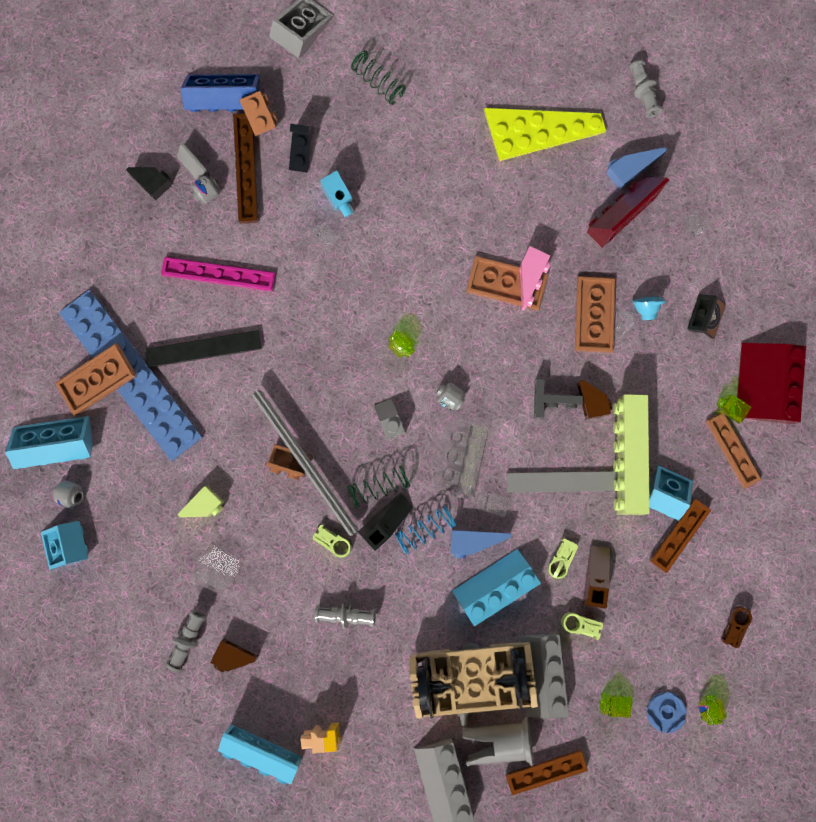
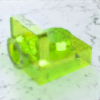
[715,394,751,424]
[599,693,632,718]

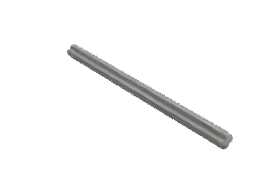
[252,390,358,536]

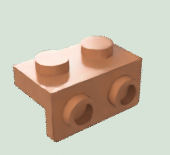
[240,91,278,136]
[265,444,311,480]

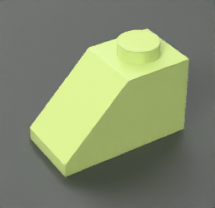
[177,486,225,517]

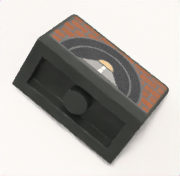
[687,294,726,339]

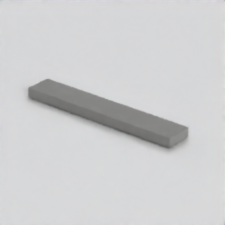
[506,471,617,493]

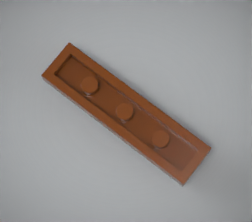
[649,499,711,573]
[505,749,588,796]

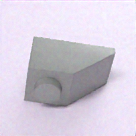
[374,399,405,441]

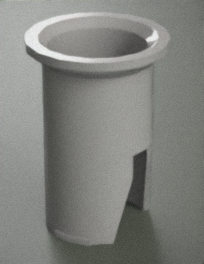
[463,717,534,766]

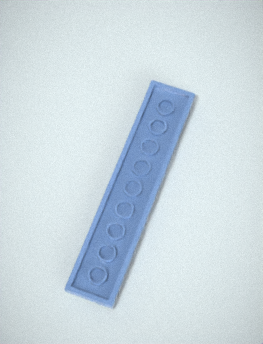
[59,290,203,461]

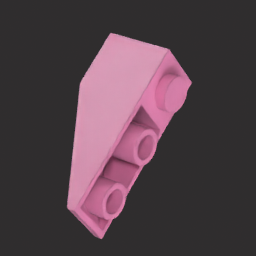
[519,246,551,310]

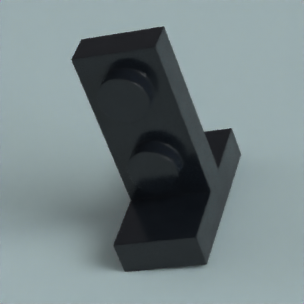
[289,124,315,173]

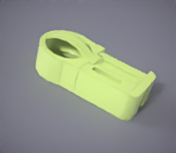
[313,525,352,558]
[548,539,578,579]
[561,612,603,640]

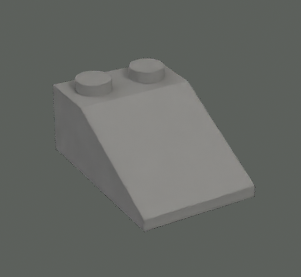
[269,0,334,58]

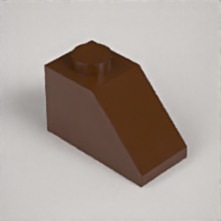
[577,380,613,420]
[210,639,259,672]

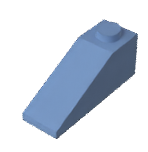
[606,147,667,190]
[450,530,511,559]

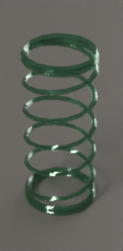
[351,50,406,105]
[348,465,411,508]

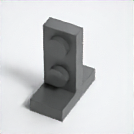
[534,379,583,419]

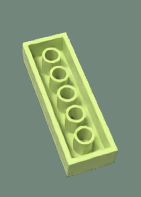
[613,395,649,515]

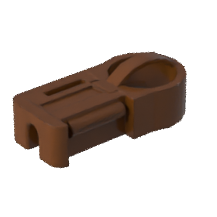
[721,606,752,648]

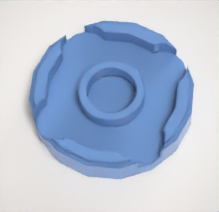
[646,692,687,733]

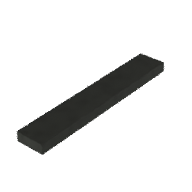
[146,330,262,368]

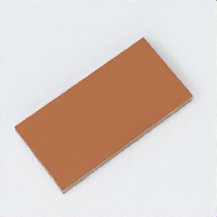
[466,256,548,311]
[575,276,616,353]
[55,343,137,416]

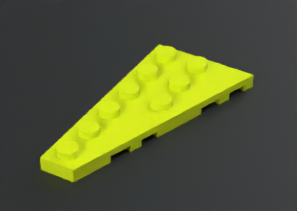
[484,108,606,161]

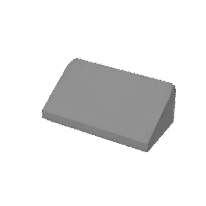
[177,143,210,180]

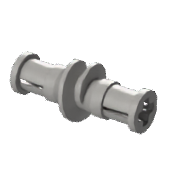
[629,60,662,118]
[315,603,376,629]
[165,610,206,672]

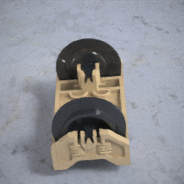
[410,642,538,719]

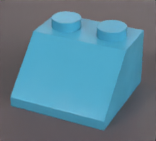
[649,465,693,521]
[41,521,88,570]

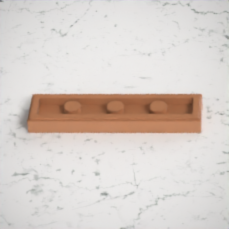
[706,412,762,489]

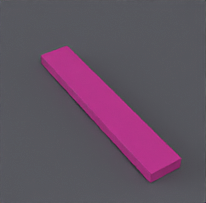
[161,257,276,292]

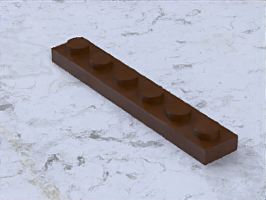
[233,113,258,224]

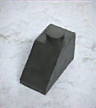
[126,167,172,201]

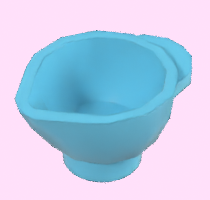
[632,297,666,320]

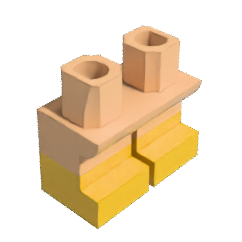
[301,723,341,753]

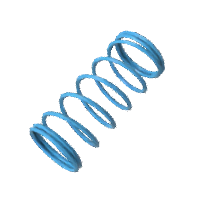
[395,505,457,555]

